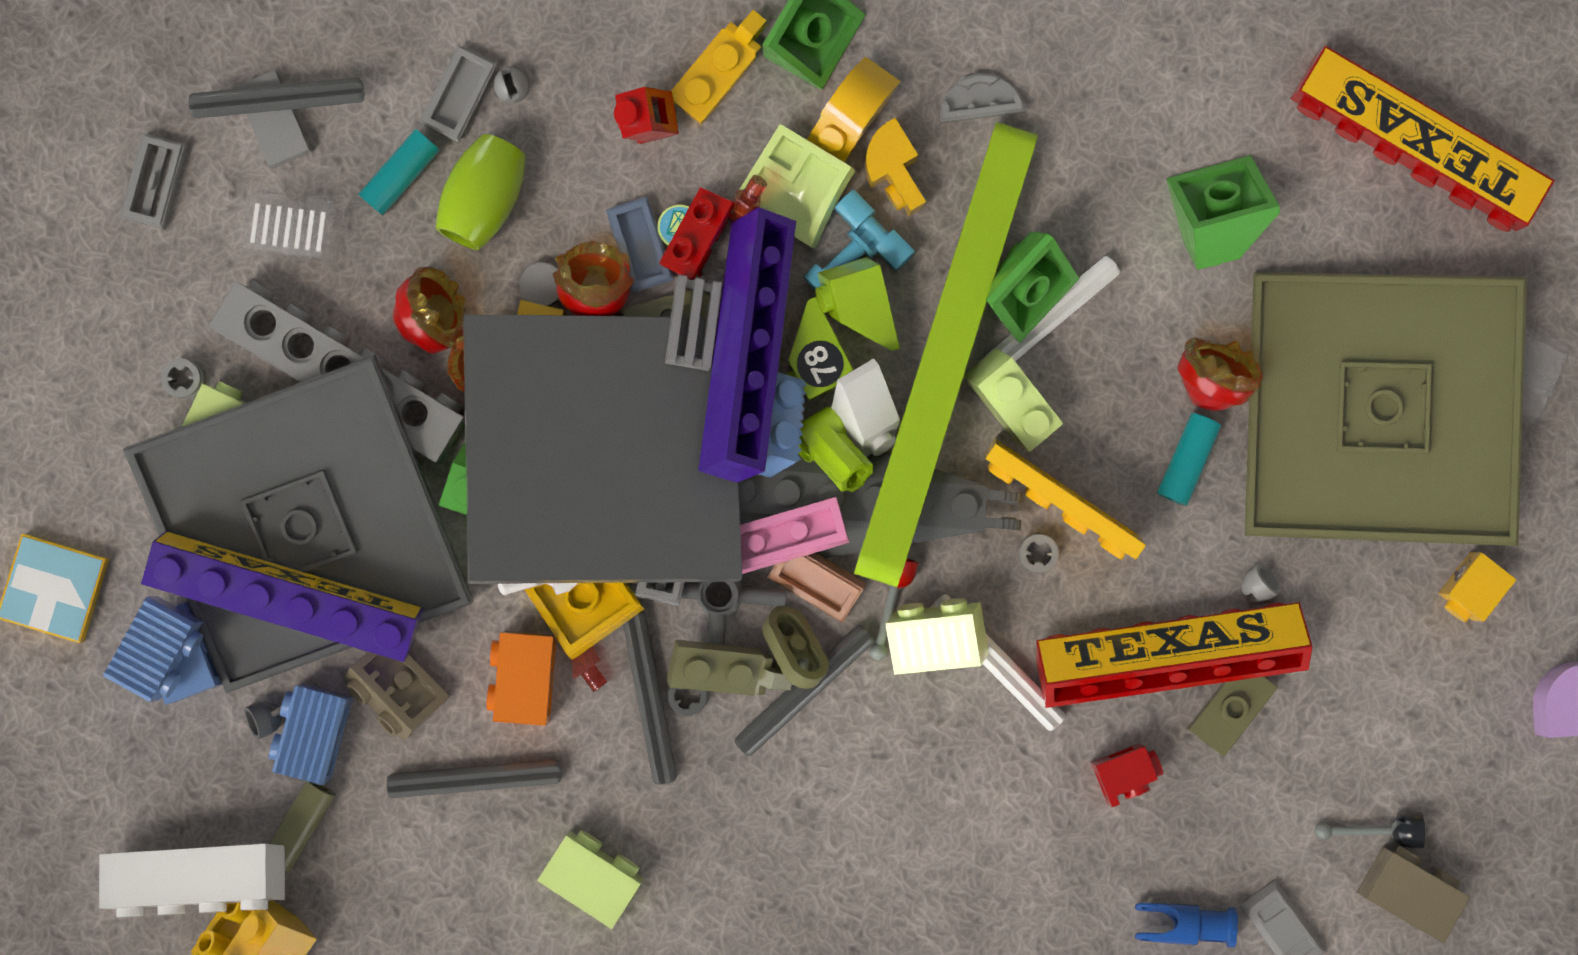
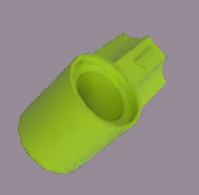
[798,406,873,493]

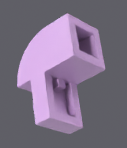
[1533,661,1578,738]

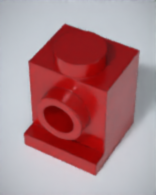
[614,87,679,144]
[1090,743,1164,807]

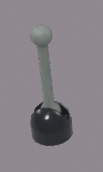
[1314,812,1425,848]

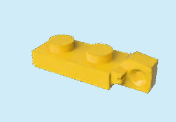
[671,10,767,126]

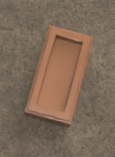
[767,553,867,623]

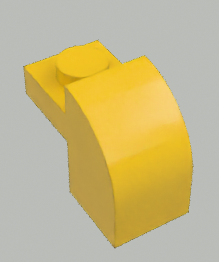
[807,56,901,163]

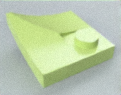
[734,124,855,249]

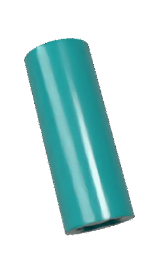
[358,128,440,216]
[1156,413,1222,506]

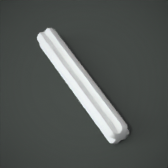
[976,256,1120,364]
[930,594,1066,731]

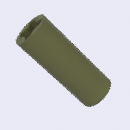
[268,781,336,872]

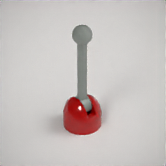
[869,558,919,660]

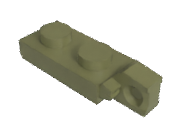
[667,640,792,696]

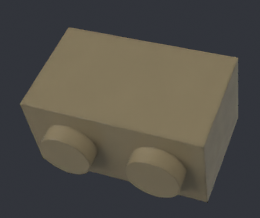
[1356,846,1470,943]

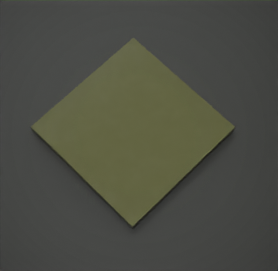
[1244,273,1527,546]

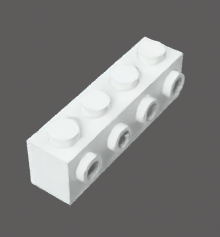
[99,844,285,917]

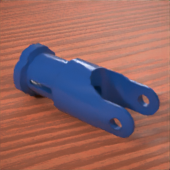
[1135,903,1238,948]

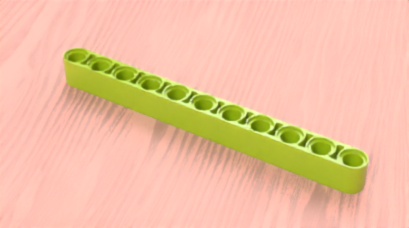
[854,121,1038,587]

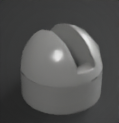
[493,67,530,104]
[1241,564,1281,604]

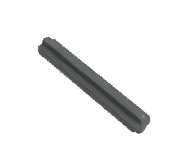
[188,77,365,119]
[623,611,677,785]
[734,625,875,756]
[386,759,562,798]

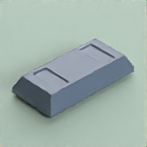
[606,197,674,293]

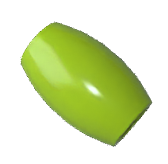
[435,134,526,251]

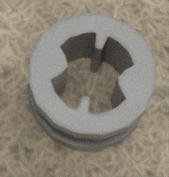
[161,358,205,399]
[1018,534,1059,573]

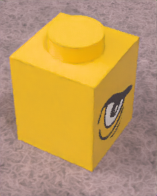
[1438,552,1517,623]

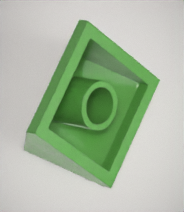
[763,0,866,89]

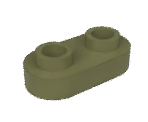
[762,606,829,689]

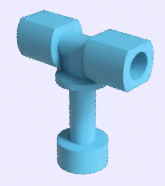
[803,189,915,291]

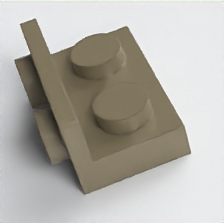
[344,652,450,741]

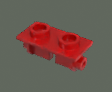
[659,187,735,280]

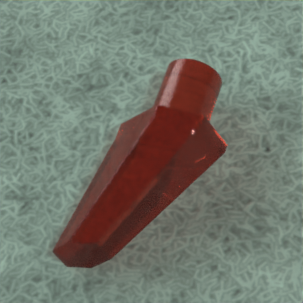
[731,175,767,223]
[571,646,608,692]

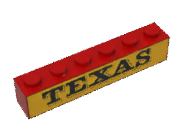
[1290,45,1555,232]
[1036,602,1313,708]

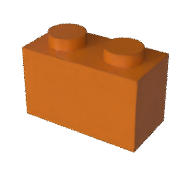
[486,631,557,726]

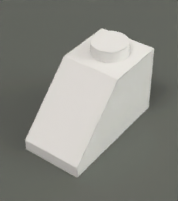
[831,359,900,457]

